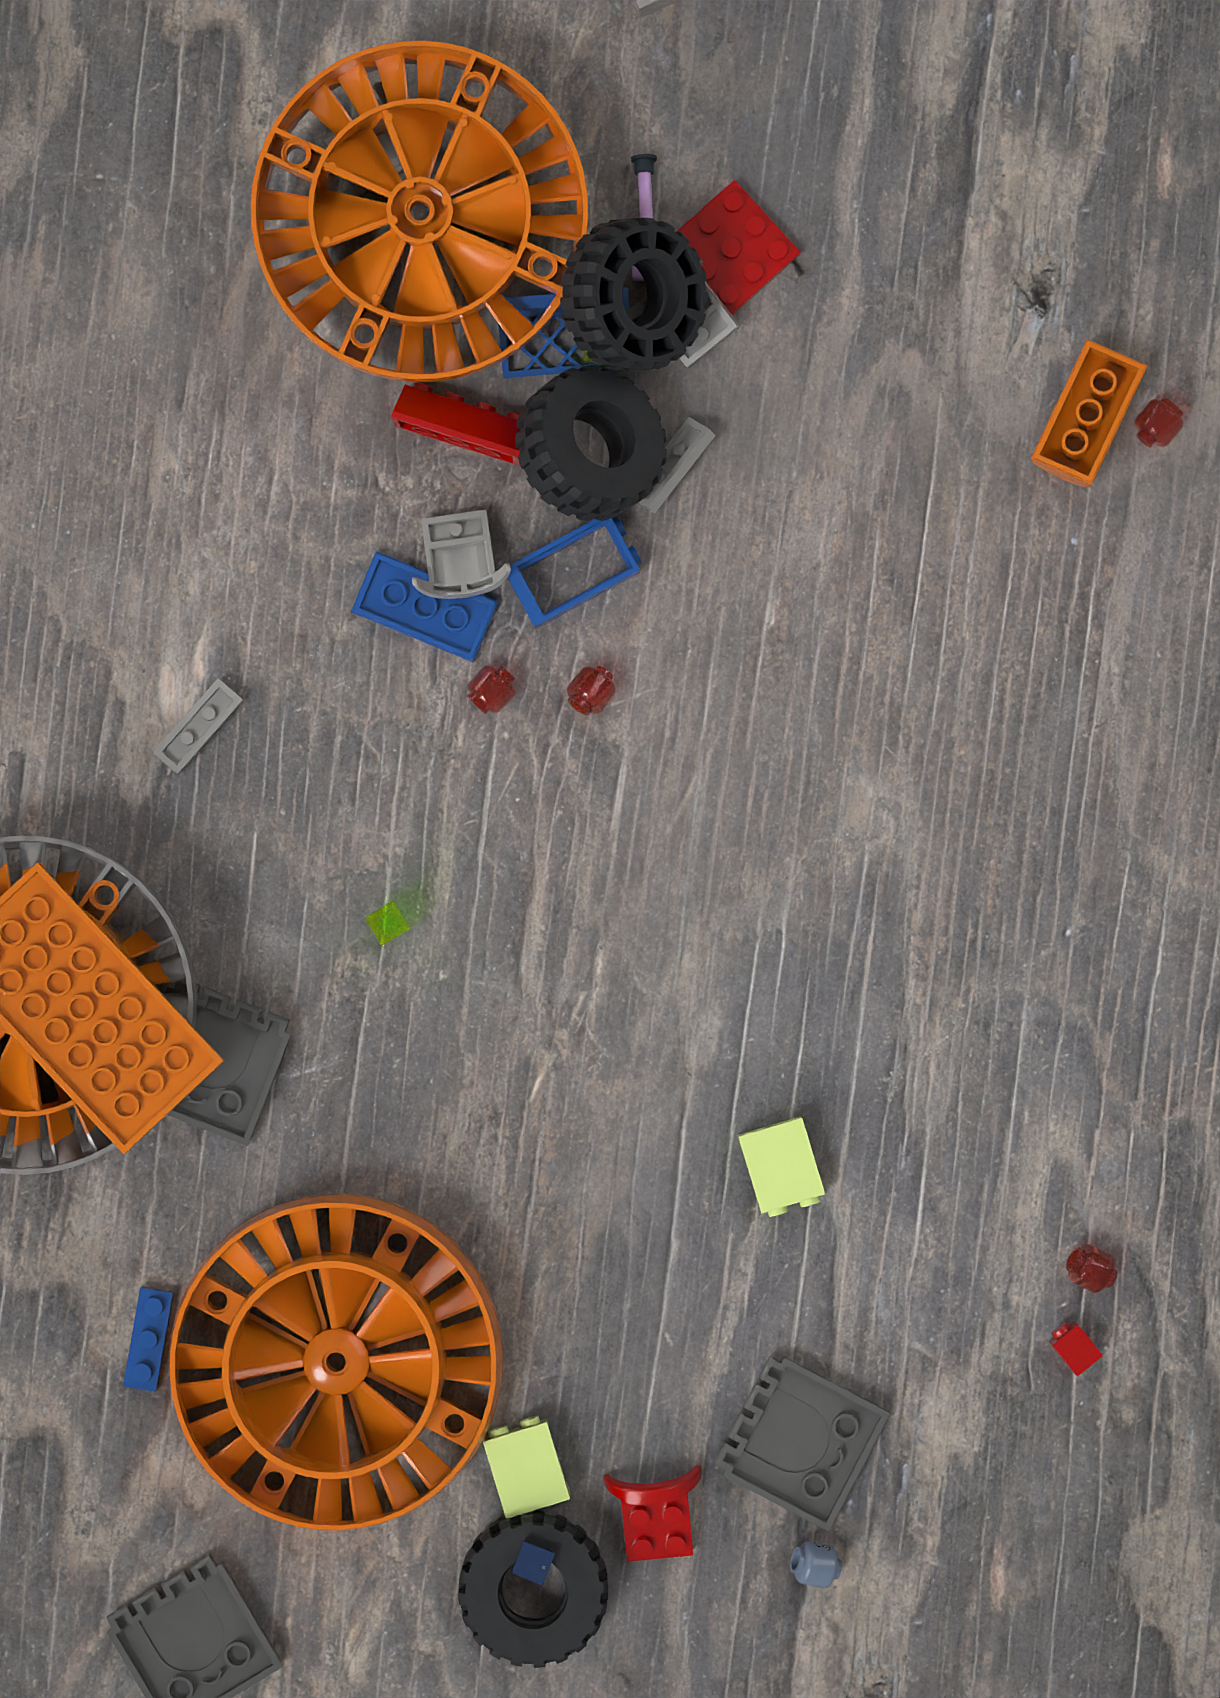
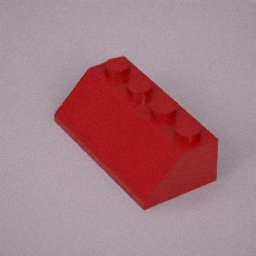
[391,382,520,466]

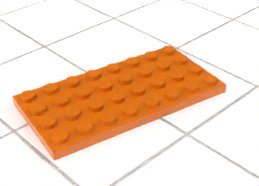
[0,862,225,1154]

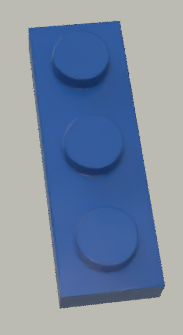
[123,1287,174,1392]

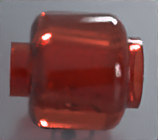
[1134,398,1183,448]
[467,665,516,714]
[567,666,616,716]
[1066,1244,1117,1293]

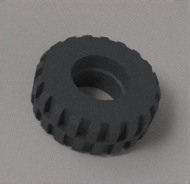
[560,218,708,371]
[515,366,667,521]
[458,1510,609,1668]

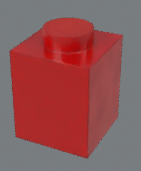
[1049,1321,1103,1377]

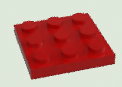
[677,179,801,315]

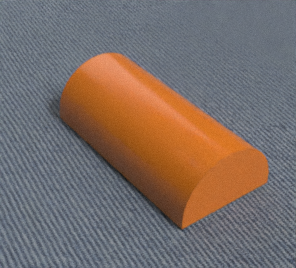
[1031,339,1148,487]

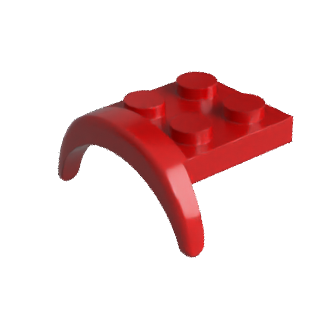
[603,1465,702,1562]

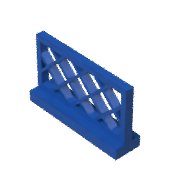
[498,287,629,379]

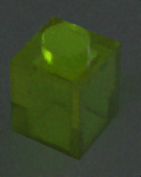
[365,900,412,946]

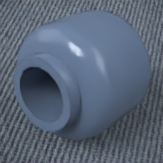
[790,1541,842,1588]

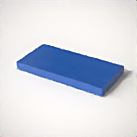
[351,551,498,663]

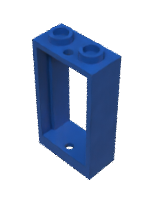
[508,516,642,630]

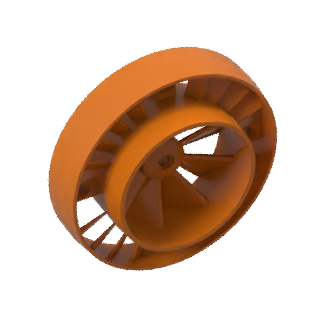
[251,41,588,382]
[169,1193,503,1531]

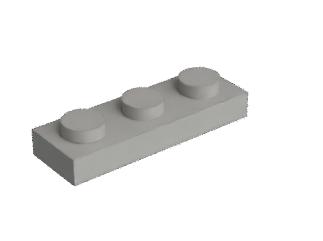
[638,417,716,513]
[153,678,244,775]

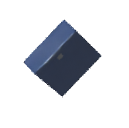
[512,1540,555,1585]

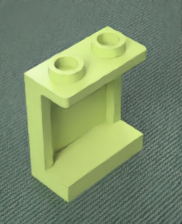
[737,1116,825,1217]
[483,1415,571,1519]

